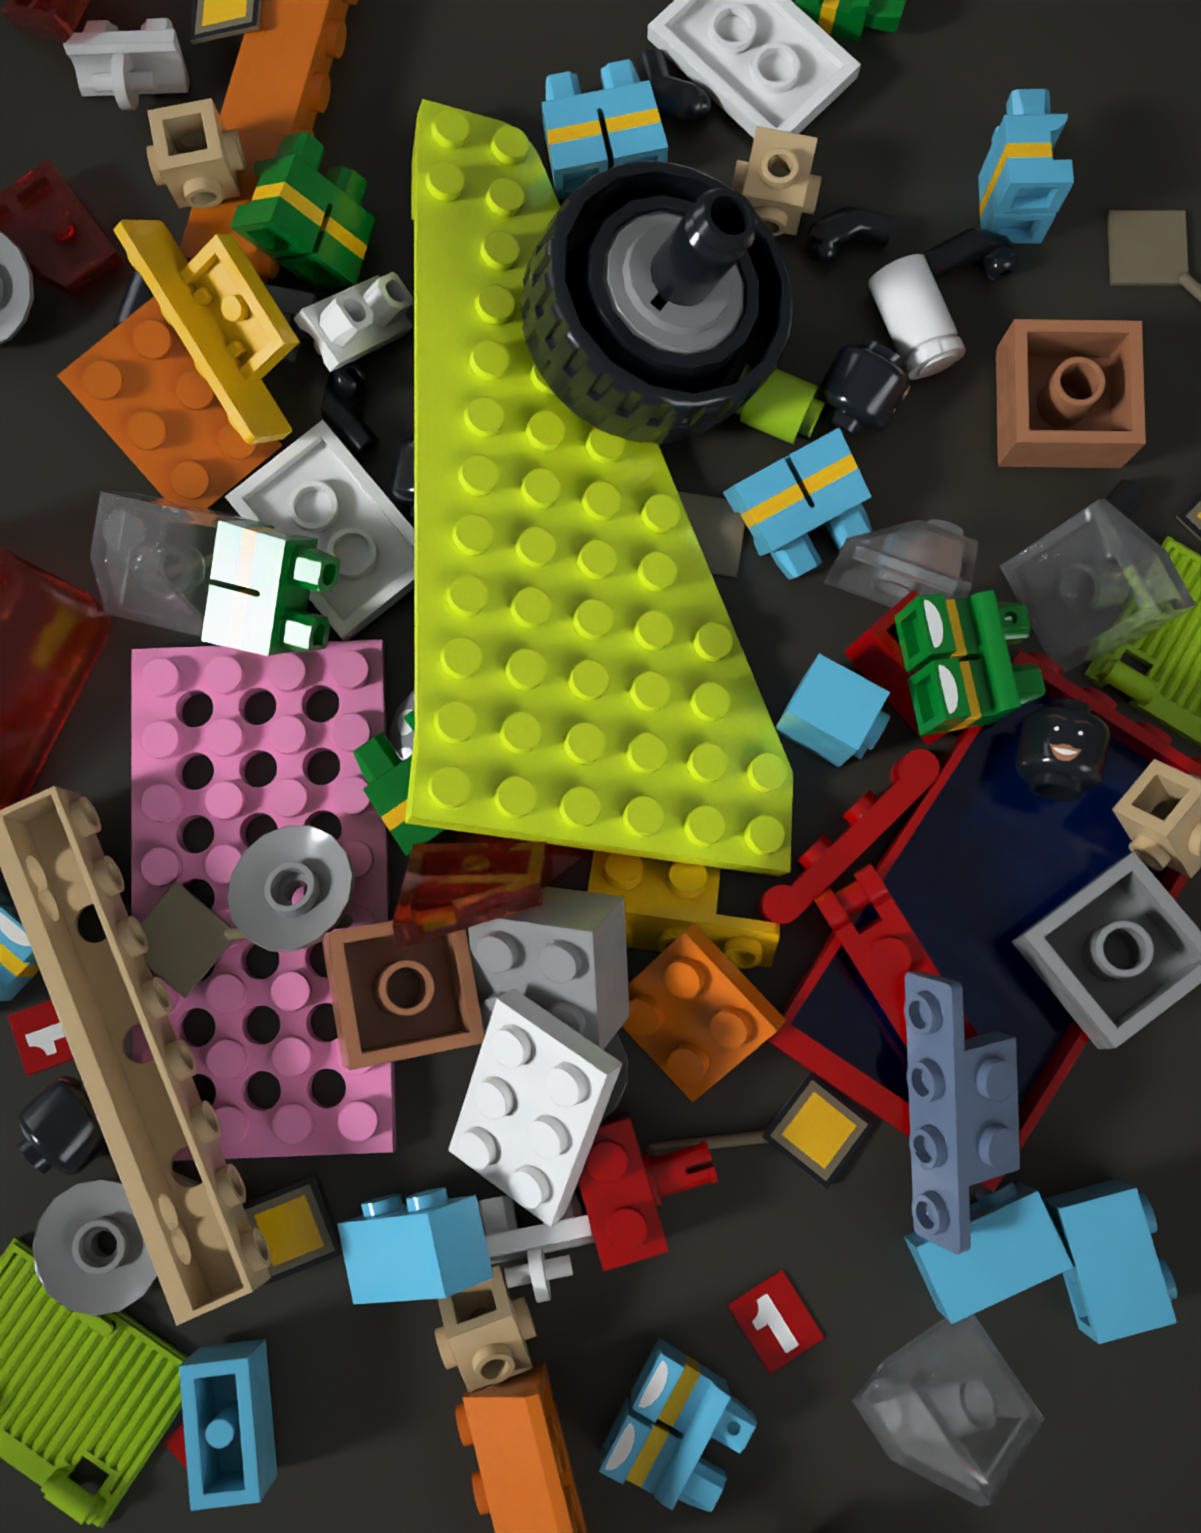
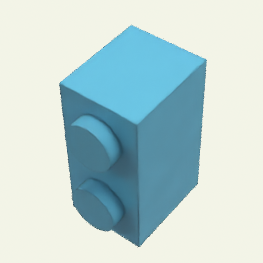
[775,653,890,768]
[904,1179,1073,1324]
[1042,1179,1177,1344]
[337,1188,493,1304]
[179,1339,278,1511]

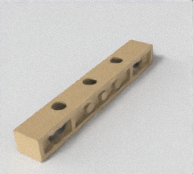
[0,786,271,1326]

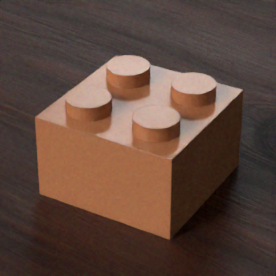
[996,319,1146,468]
[322,908,485,1070]

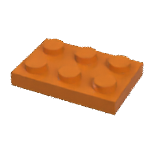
[57,297,283,525]

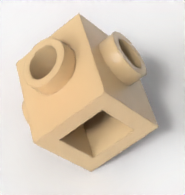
[147,98,246,209]
[731,126,822,236]
[1112,759,1201,879]
[434,1265,537,1392]

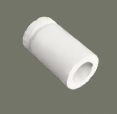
[868,254,966,380]

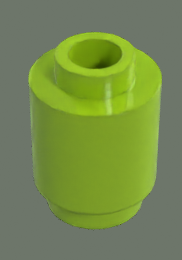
[735,363,825,444]

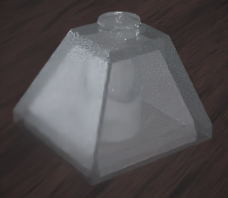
[90,491,250,637]
[1000,499,1196,673]
[824,519,978,608]
[852,1314,1044,1507]

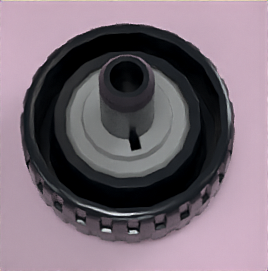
[520,161,794,444]

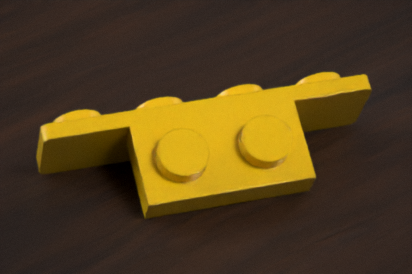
[114,219,300,445]
[587,850,780,969]

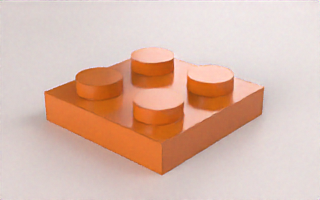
[622,922,786,1103]

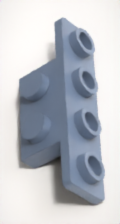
[904,970,1020,1254]

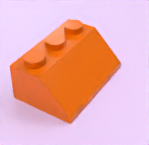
[455,1359,588,1533]

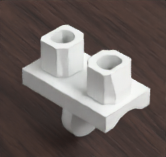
[63,18,190,111]
[293,272,414,372]
[478,1191,595,1303]

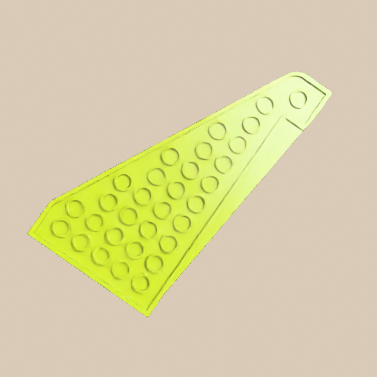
[405,99,793,877]

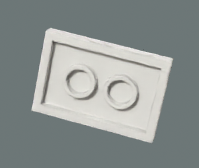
[647,0,861,138]
[225,420,414,641]
[448,988,623,1227]

